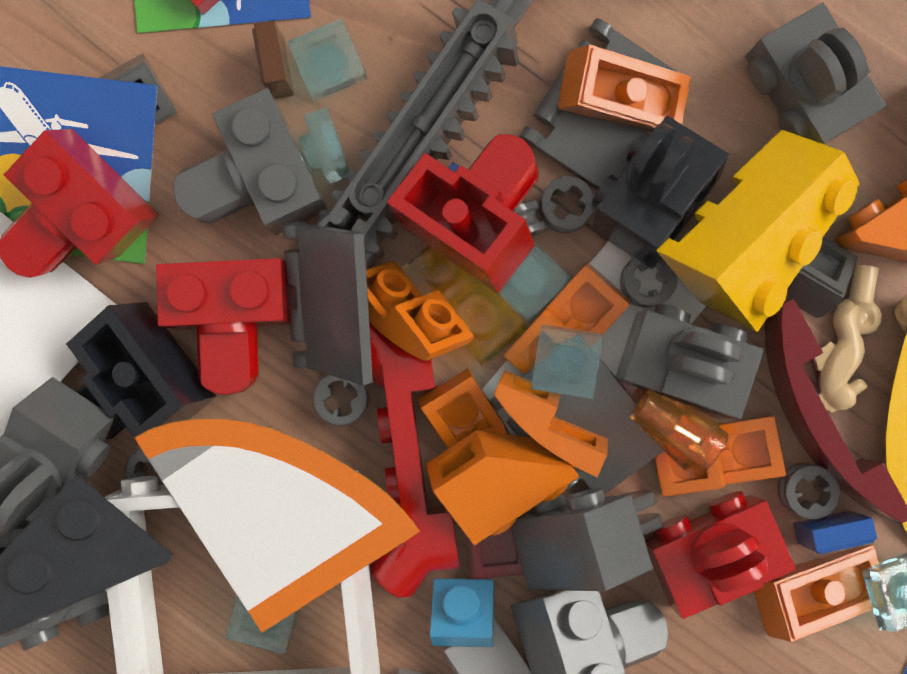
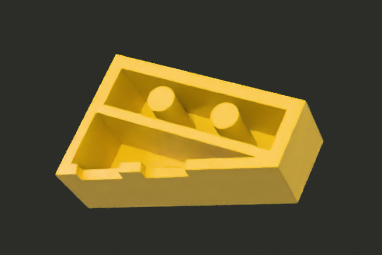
[656,130,860,332]

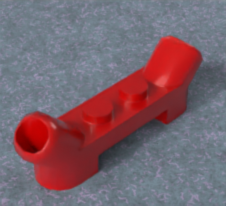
[369,322,460,598]

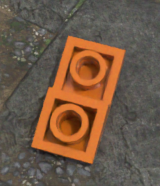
[366,261,474,361]

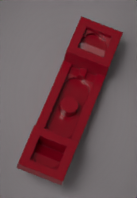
[764,299,907,523]

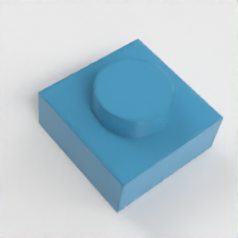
[430,579,495,647]

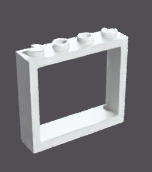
[105,470,380,674]

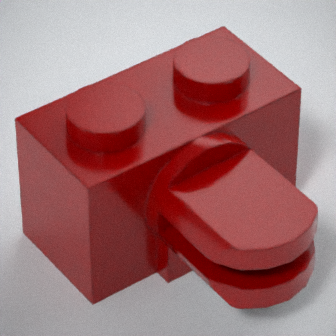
[0,129,160,278]
[386,134,539,294]
[156,258,290,395]
[645,491,797,619]

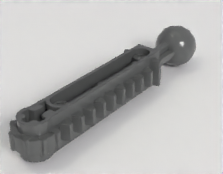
[316,0,534,269]

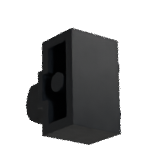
[591,115,729,270]
[66,302,217,440]

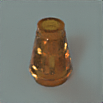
[630,389,728,474]

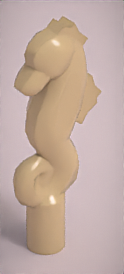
[812,265,882,413]

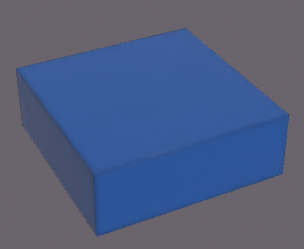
[793,511,877,554]

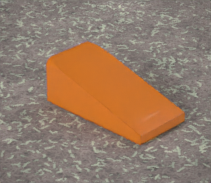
[558,44,691,131]
[754,545,890,642]

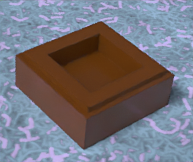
[252,20,294,99]

